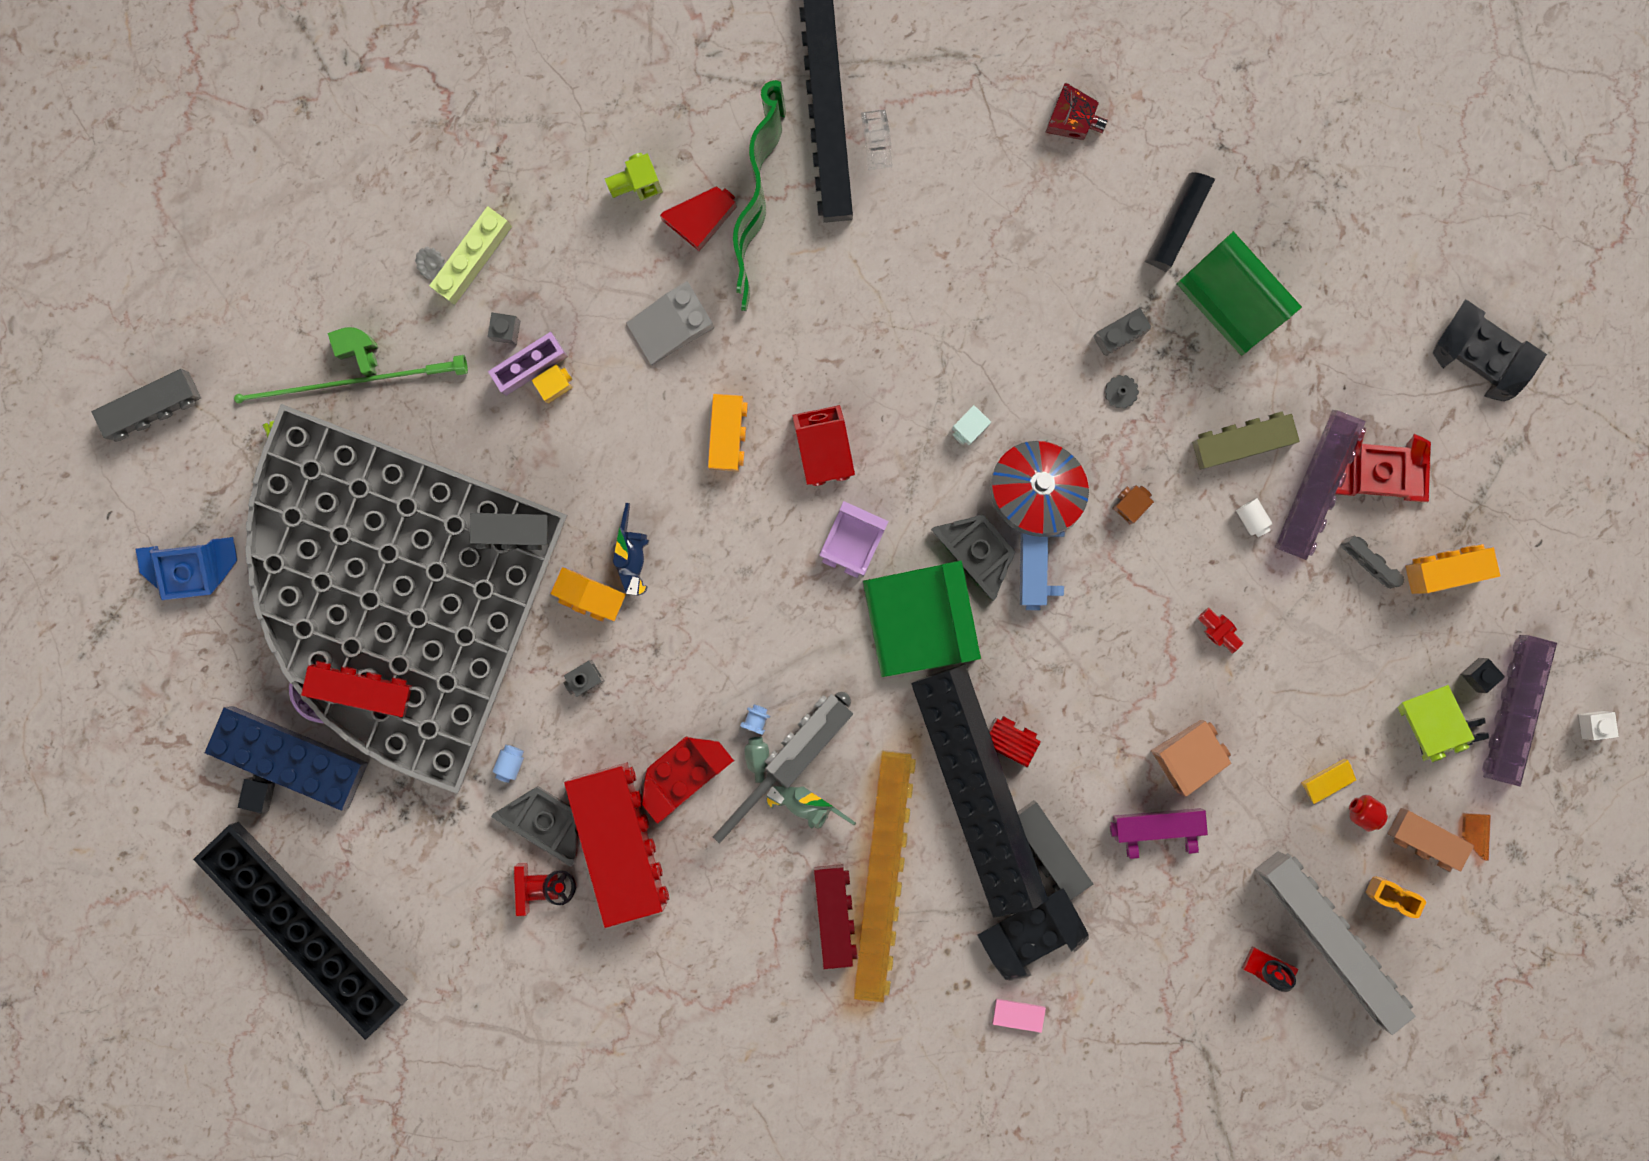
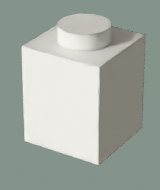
[1578,711,1619,740]

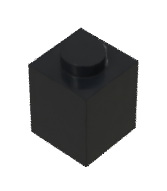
[1461,658,1505,693]
[237,774,275,813]

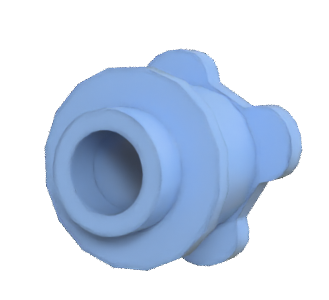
[740,704,770,735]

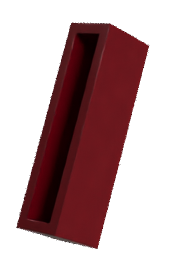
[814,864,858,970]

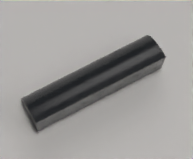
[1145,172,1215,272]

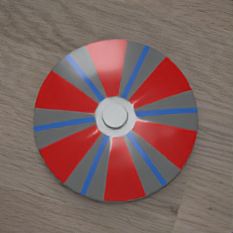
[990,441,1089,537]

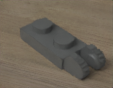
[1340,535,1405,589]

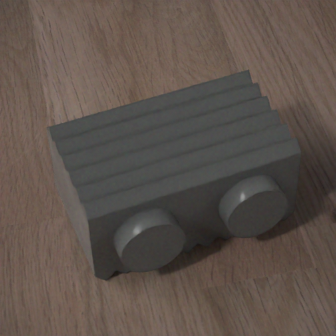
[1093,308,1151,356]

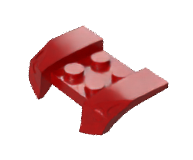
[1330,429,1431,503]

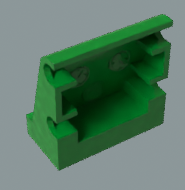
[1176,231,1302,356]
[862,560,981,677]

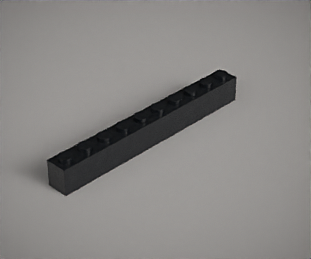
[799,0,853,223]

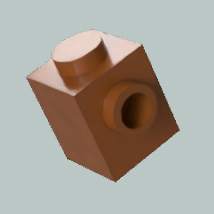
[1113,485,1154,525]

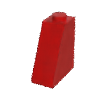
[660,186,737,252]

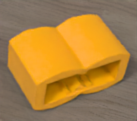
[1365,876,1427,918]

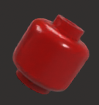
[1349,795,1388,832]

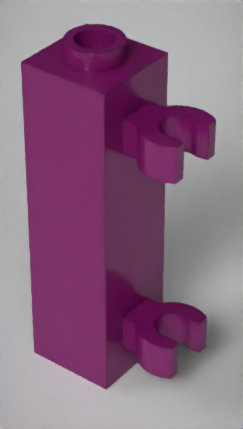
[1110,808,1208,859]

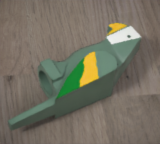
[766,786,856,829]

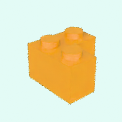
[550,567,626,622]

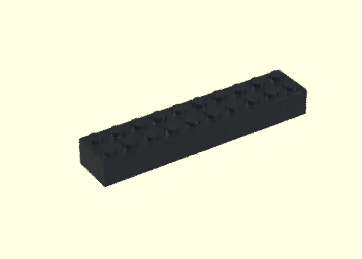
[911,664,1048,918]
[193,821,408,1040]

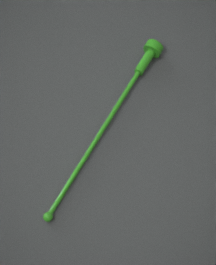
[234,355,468,403]

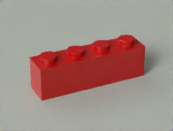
[301,661,412,717]

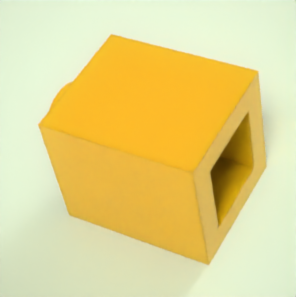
[531,364,573,404]

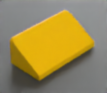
[1301,759,1356,804]

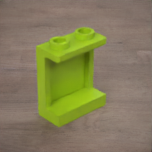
[1397,685,1475,762]

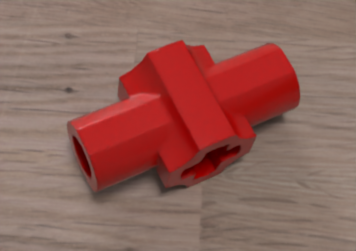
[1197,607,1244,654]

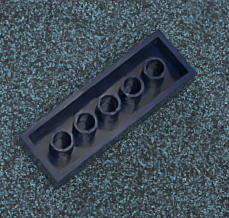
[204,706,368,811]

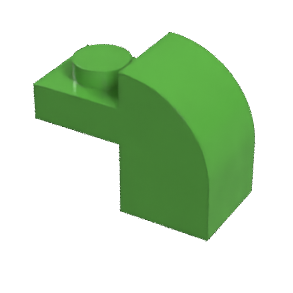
[327,327,378,377]

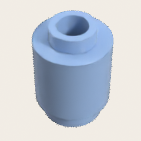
[492,744,524,783]

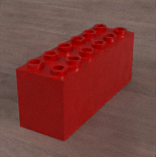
[564,762,670,928]

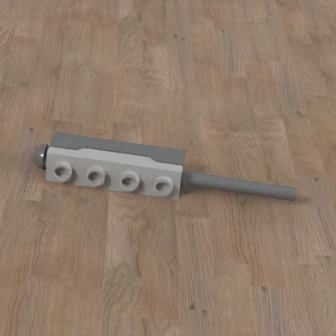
[713,692,853,844]

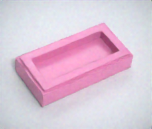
[992,998,1046,1033]

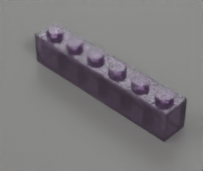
[1275,410,1366,560]
[1482,635,1557,787]

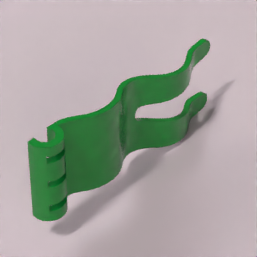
[733,80,786,312]

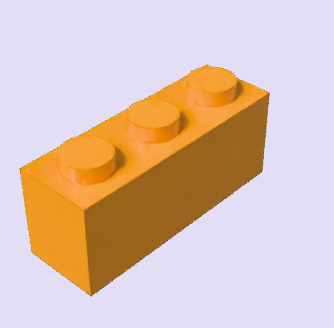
[708,394,748,472]

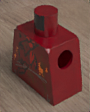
[1045,83,1108,140]

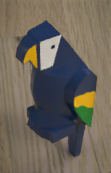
[613,503,649,596]

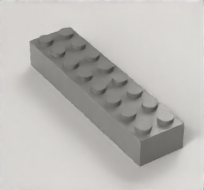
[1255,851,1416,1035]

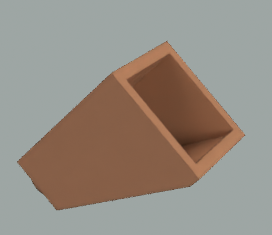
[1151,720,1232,797]

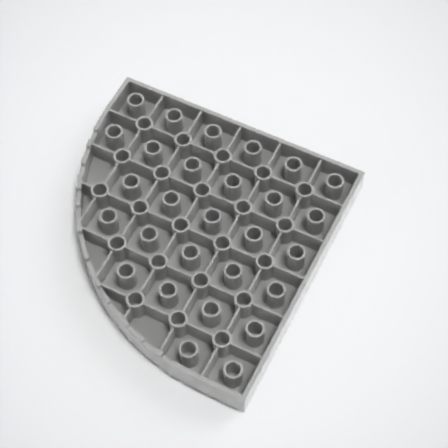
[245,404,568,794]

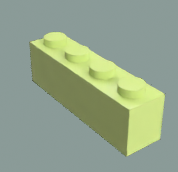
[429,206,512,305]

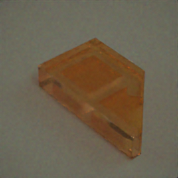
[1462,813,1491,861]

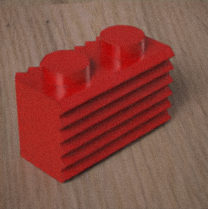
[989,716,1041,768]

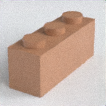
[1387,808,1475,872]

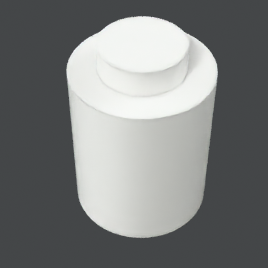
[1236,498,1272,537]

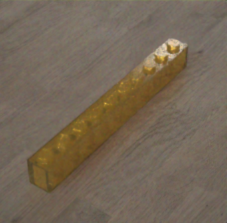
[854,750,916,1003]

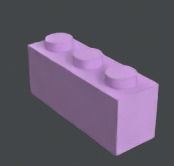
[488,332,568,396]

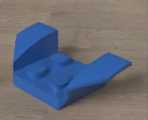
[135,537,237,600]

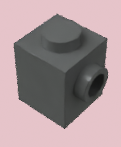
[563,660,605,697]

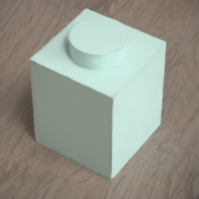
[952,405,991,445]

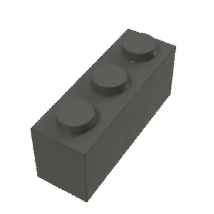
[470,513,548,550]

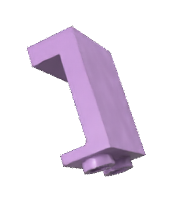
[819,501,889,578]

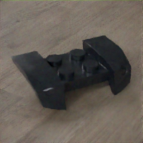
[1433,299,1547,402]
[977,888,1089,981]

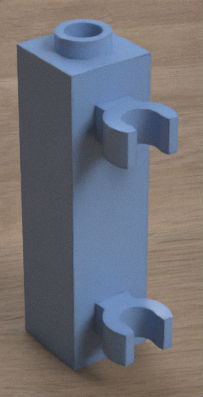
[1020,531,1065,610]

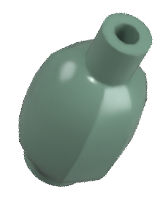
[744,737,770,783]

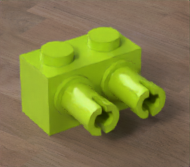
[604,153,663,201]

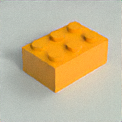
[1405,544,1501,594]

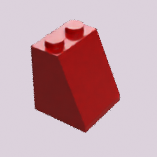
[792,405,855,486]

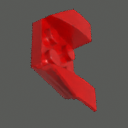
[642,736,735,824]

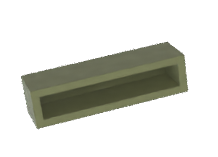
[1192,411,1300,470]

